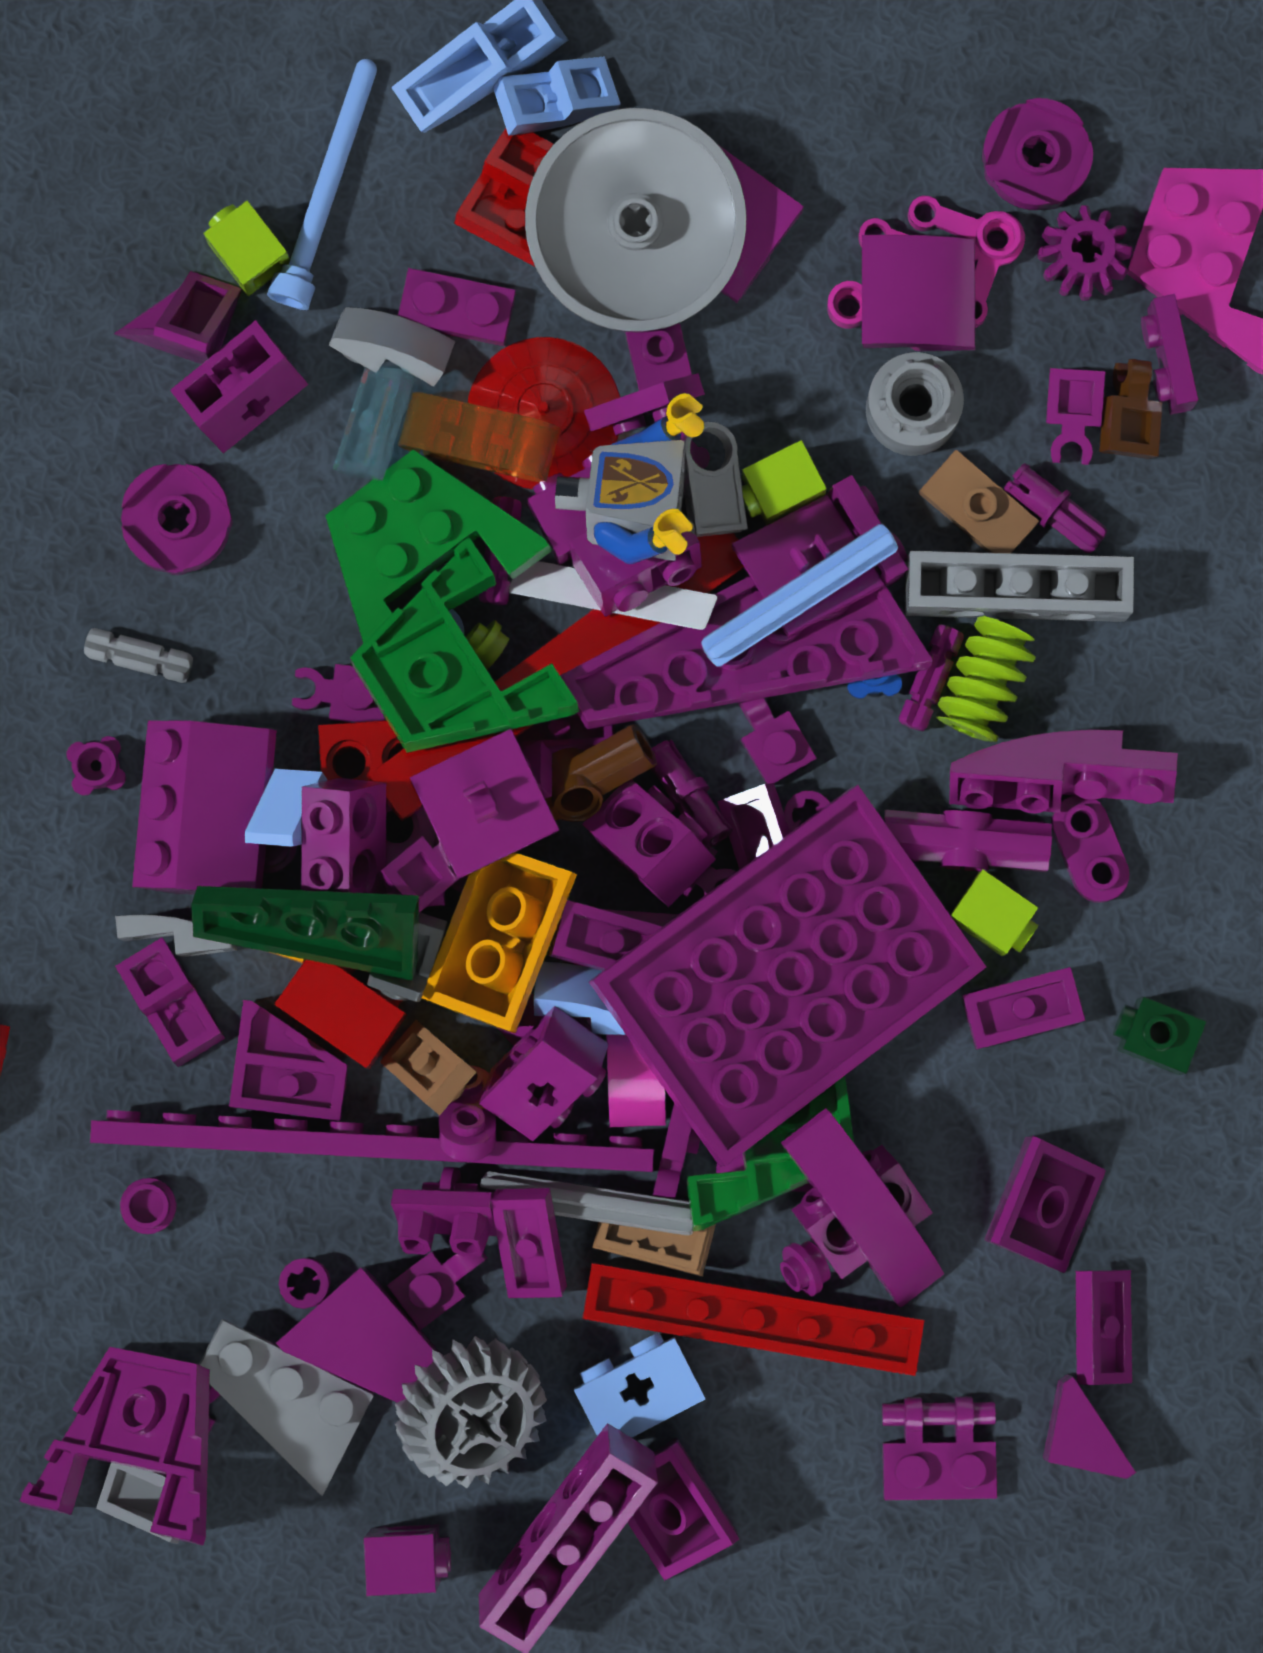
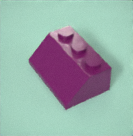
[132,720,277,895]

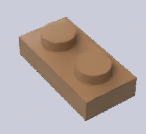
[380,1020,476,1115]

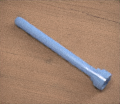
[267,59,377,310]

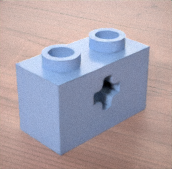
[574,1332,706,1438]

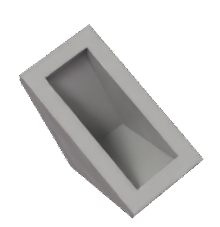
[96,1463,179,1544]

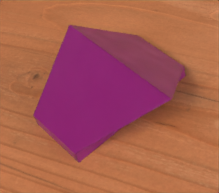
[113,271,242,364]

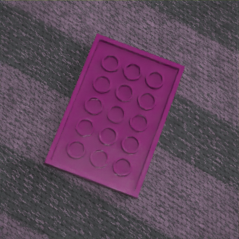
[589,785,986,1167]

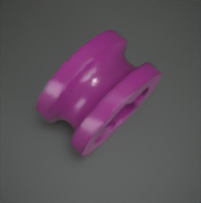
[784,791,830,832]
[278,1258,331,1309]

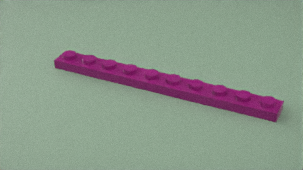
[90,1110,654,1172]

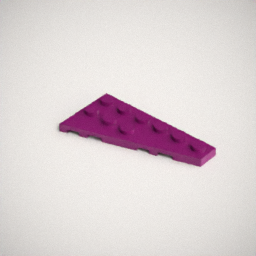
[560,526,933,729]

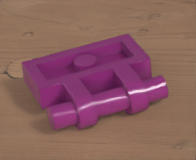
[882,1396,997,1500]

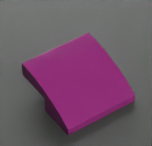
[717,144,804,303]
[862,235,975,352]

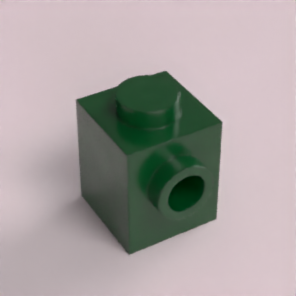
[1113,997,1206,1075]

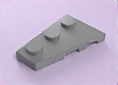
[199,1318,374,1496]

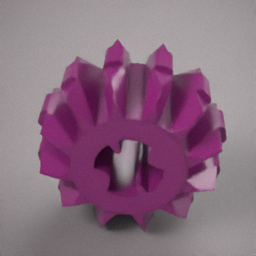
[1037,205,1133,301]

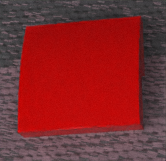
[454,128,554,267]

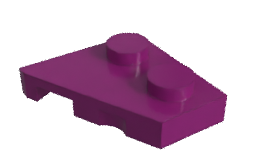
[229,1000,349,1121]

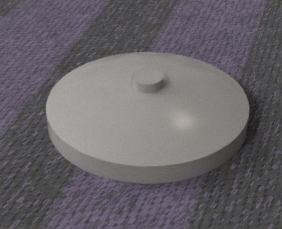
[525,108,746,332]

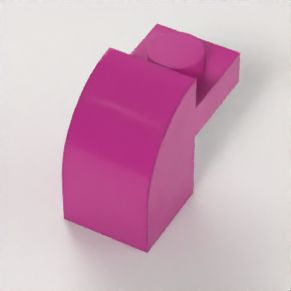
[606,1034,666,1127]

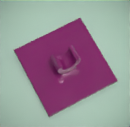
[732,495,884,637]
[410,729,560,879]

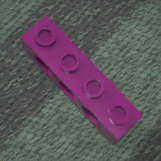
[479,1423,658,1653]

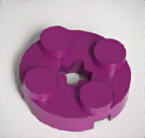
[982,98,1093,211]
[121,464,233,576]

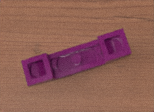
[781,1108,944,1308]

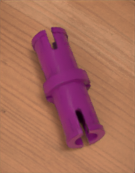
[650,739,733,849]

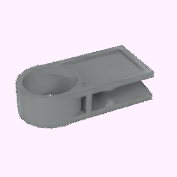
[681,422,747,537]

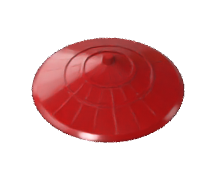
[467,337,620,489]

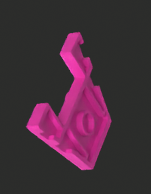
[1127,168,1263,375]

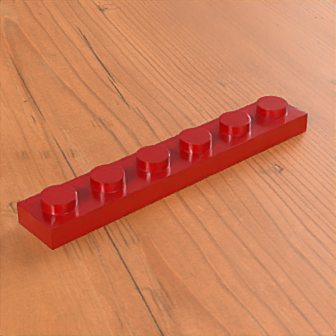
[582,1263,925,1376]

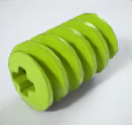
[936,616,1036,742]

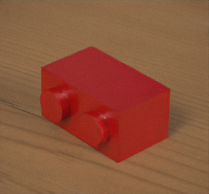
[274,960,408,1070]

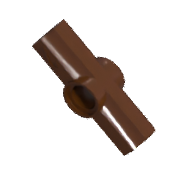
[545,724,658,822]

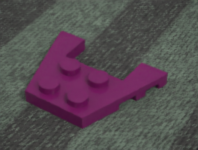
[19,1347,210,1546]

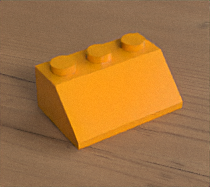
[422,852,577,1033]

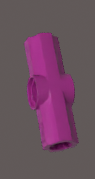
[883,810,1052,872]

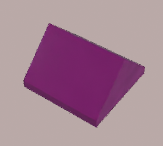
[984,1136,1106,1274]
[627,1437,739,1581]

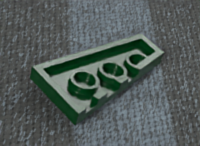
[191,886,419,980]

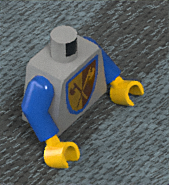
[555,393,704,564]

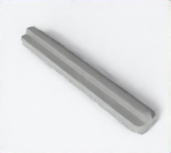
[479,1171,694,1236]

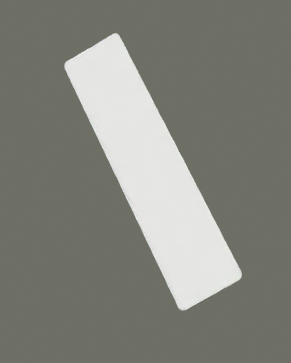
[509,561,717,630]

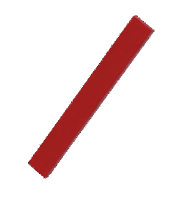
[368,533,745,822]

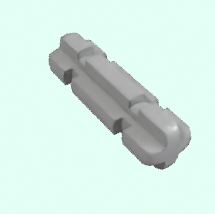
[84,628,193,683]

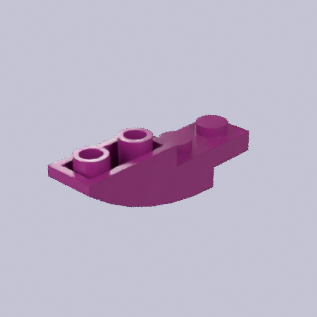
[949,730,1178,813]

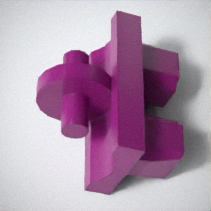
[391,1167,497,1257]

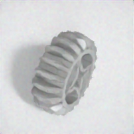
[395,1336,547,1488]

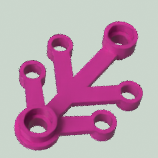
[827,196,1025,351]

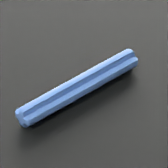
[701,524,898,667]

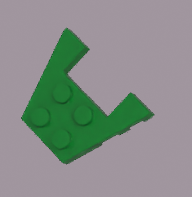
[325,450,553,643]
[350,537,579,753]
[687,1076,854,1231]

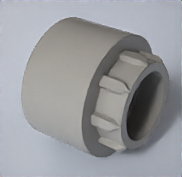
[866,352,964,456]

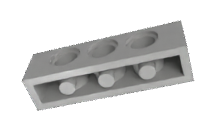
[905,551,1134,622]

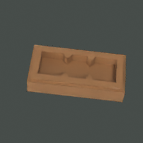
[919,450,1039,554]
[592,1222,716,1276]

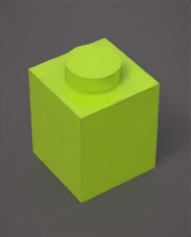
[203,201,290,296]
[742,440,827,526]
[950,870,1039,956]

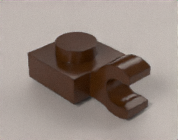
[1099,359,1163,459]

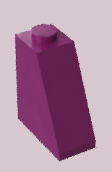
[276,1266,440,1402]

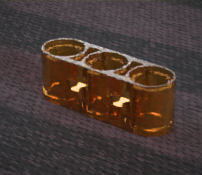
[397,392,561,483]

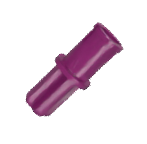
[1004,463,1108,553]

